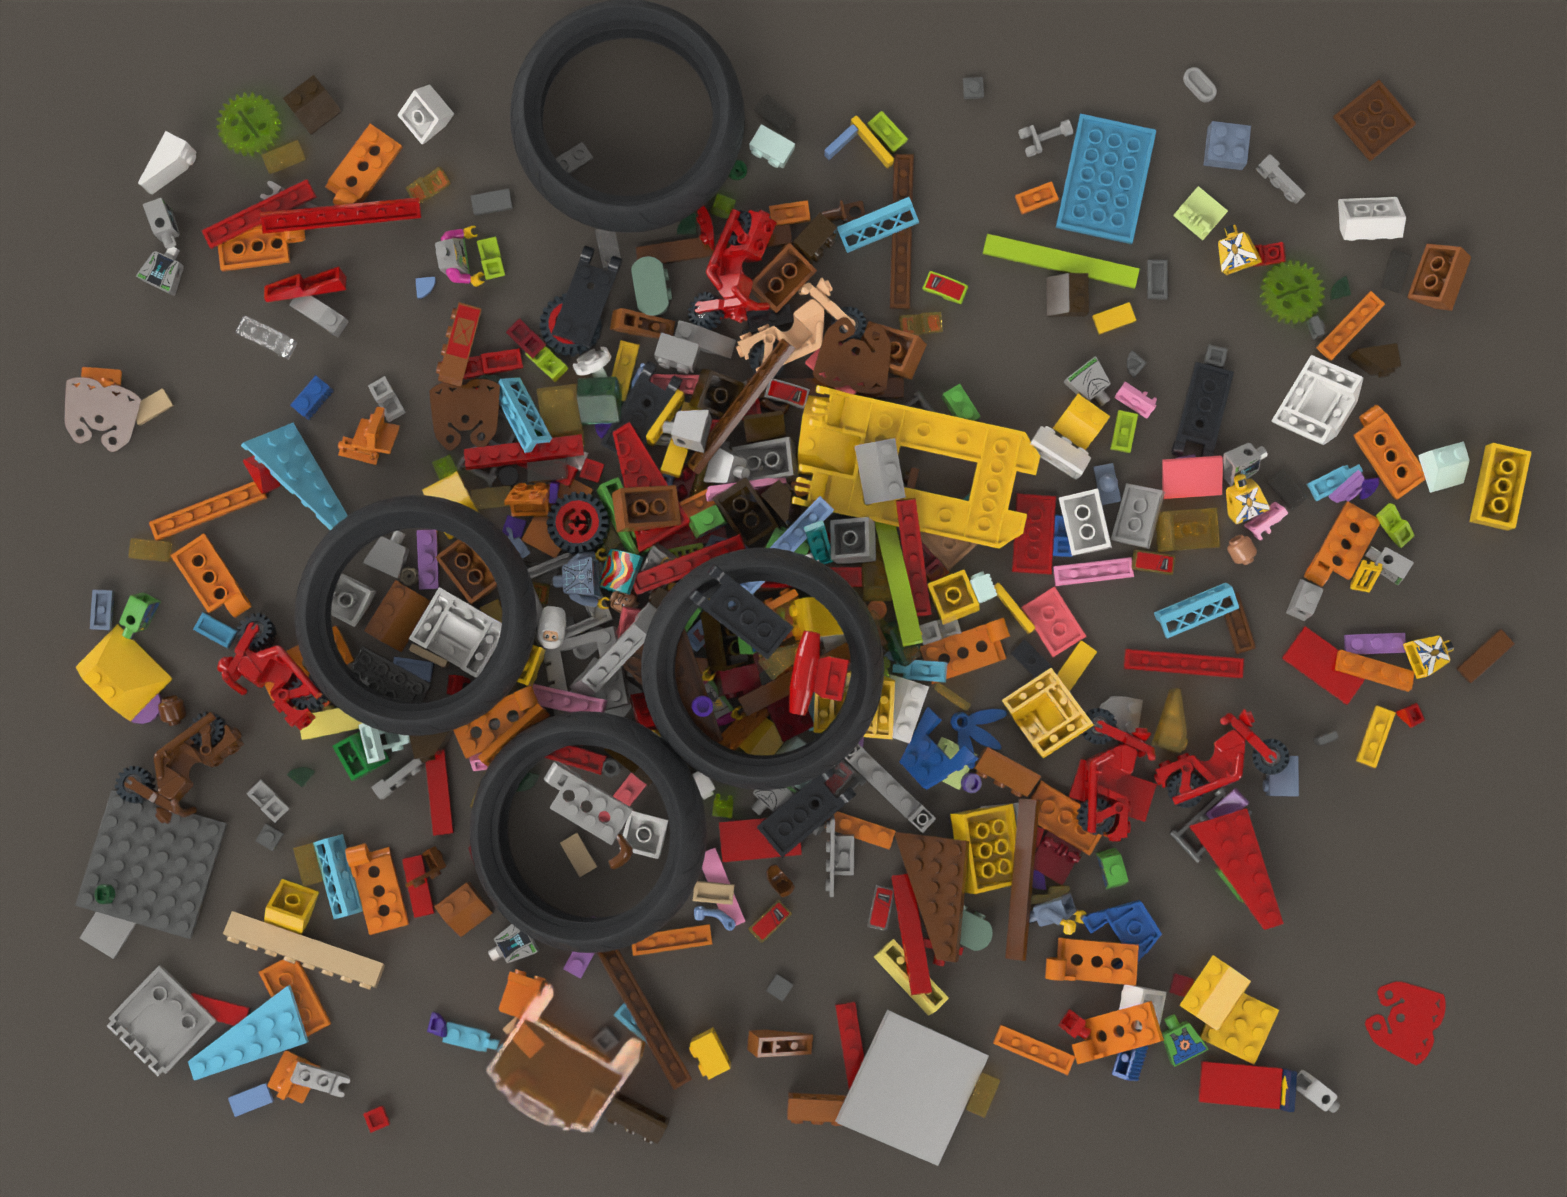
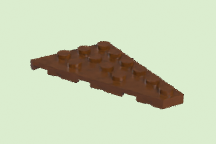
[895,832,969,962]

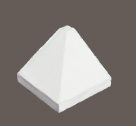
[564,452,588,471]

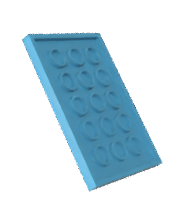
[1055,113,1156,244]

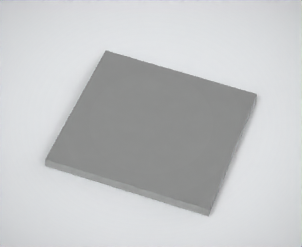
[835,1010,989,1166]

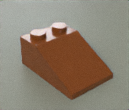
[855,321,927,380]
[612,485,681,532]

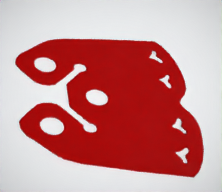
[1365,982,1446,1065]

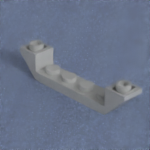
[569,603,657,696]
[845,744,936,833]

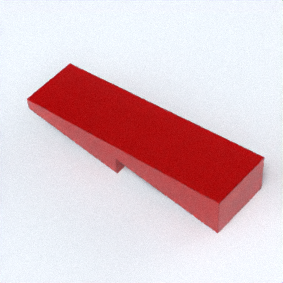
[264,266,346,302]
[441,348,523,383]

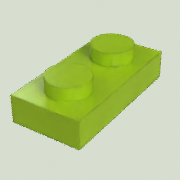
[867,111,908,153]
[1110,410,1138,453]

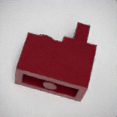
[715,664,761,699]

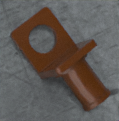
[822,200,866,224]

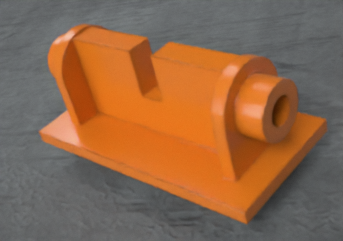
[338,436,380,465]

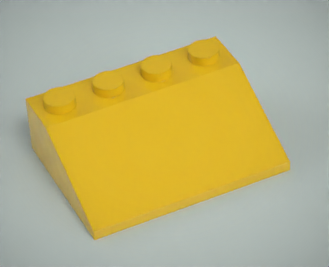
[950,804,1017,894]

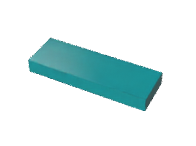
[804,520,833,565]

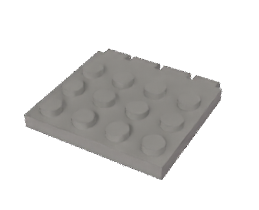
[107,965,217,1076]

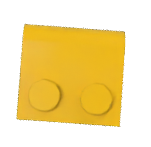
[422,471,479,540]
[789,597,844,641]

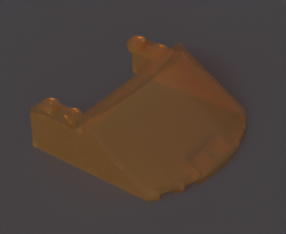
[486,980,646,1132]

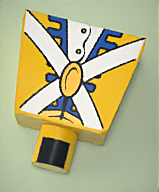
[1218,225,1262,275]
[1226,474,1270,525]
[1403,635,1454,679]

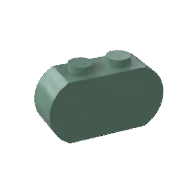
[631,256,673,317]
[960,905,992,951]

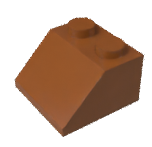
[434,881,493,937]

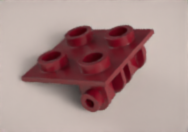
[766,694,814,742]
[1034,831,1081,886]

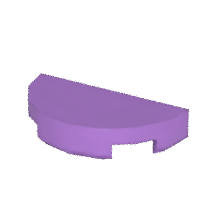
[1328,470,1364,503]
[132,694,161,724]

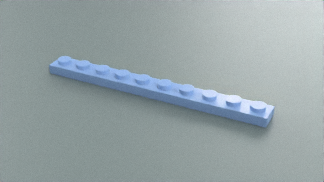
[687,496,834,652]

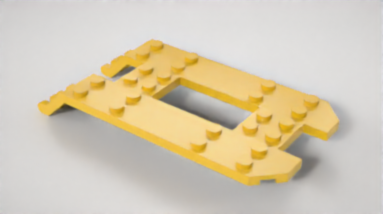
[791,386,1040,548]

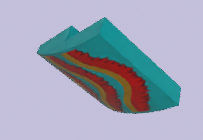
[600,549,643,595]

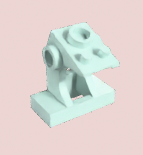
[359,724,411,764]

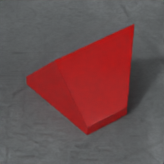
[243,455,281,495]

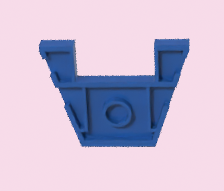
[900,707,979,790]
[1080,900,1162,969]

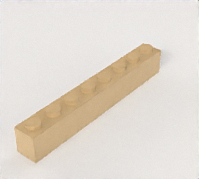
[223,911,385,990]

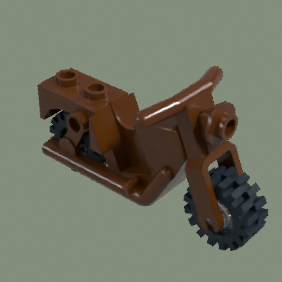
[115,712,244,824]

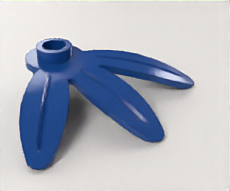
[951,709,1007,769]

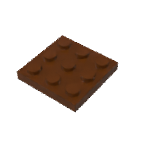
[1333,80,1416,162]

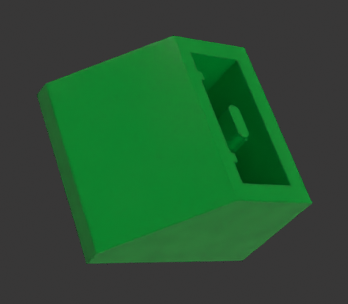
[332,732,390,781]

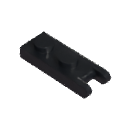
[742,303,794,335]

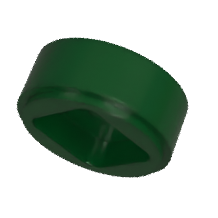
[729,160,747,181]
[95,884,115,904]

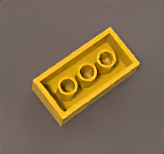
[1469,443,1531,531]

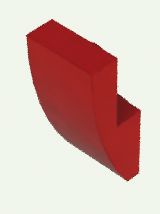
[696,205,715,250]
[1251,242,1286,267]

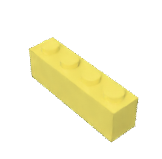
[300,705,363,740]
[874,939,949,1016]

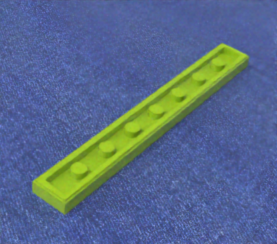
[983,234,1139,289]
[874,521,923,647]

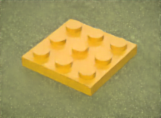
[1199,993,1279,1064]

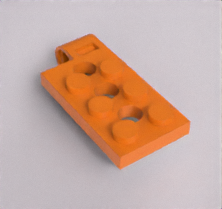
[218,226,306,272]
[1304,501,1380,587]
[170,533,252,618]

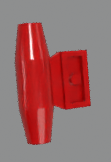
[789,630,849,715]

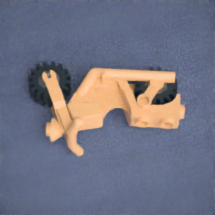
[736,278,867,378]

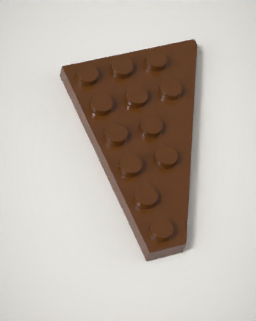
[622,628,723,742]

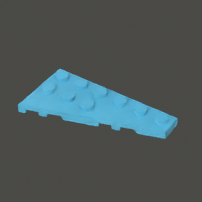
[241,423,348,530]
[188,985,309,1080]

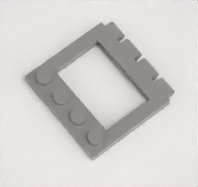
[527,553,613,646]
[544,626,630,716]

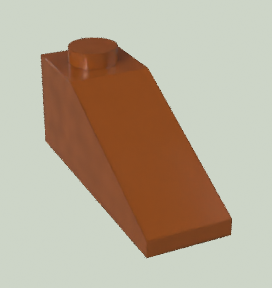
[610,308,675,339]
[747,1030,813,1058]

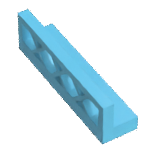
[837,197,919,253]
[498,377,552,453]
[1154,583,1239,638]
[313,834,363,919]

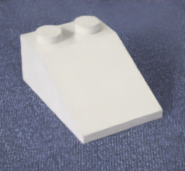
[138,131,197,194]

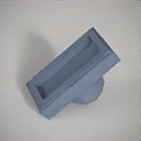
[1093,463,1121,506]

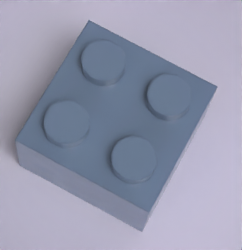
[1204,121,1251,170]

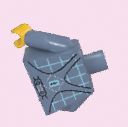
[553,548,610,610]
[1029,893,1087,935]

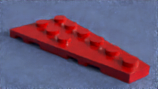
[613,422,691,553]
[1189,808,1284,930]

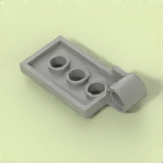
[544,761,633,845]

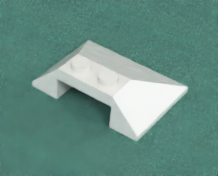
[1272,355,1363,445]
[409,587,502,678]

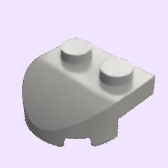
[1098,696,1143,736]

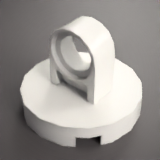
[573,347,611,386]

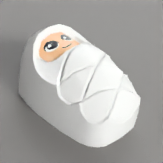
[537,606,566,649]

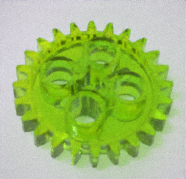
[216,92,281,157]
[1260,260,1325,324]

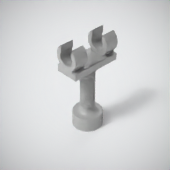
[1018,119,1073,157]

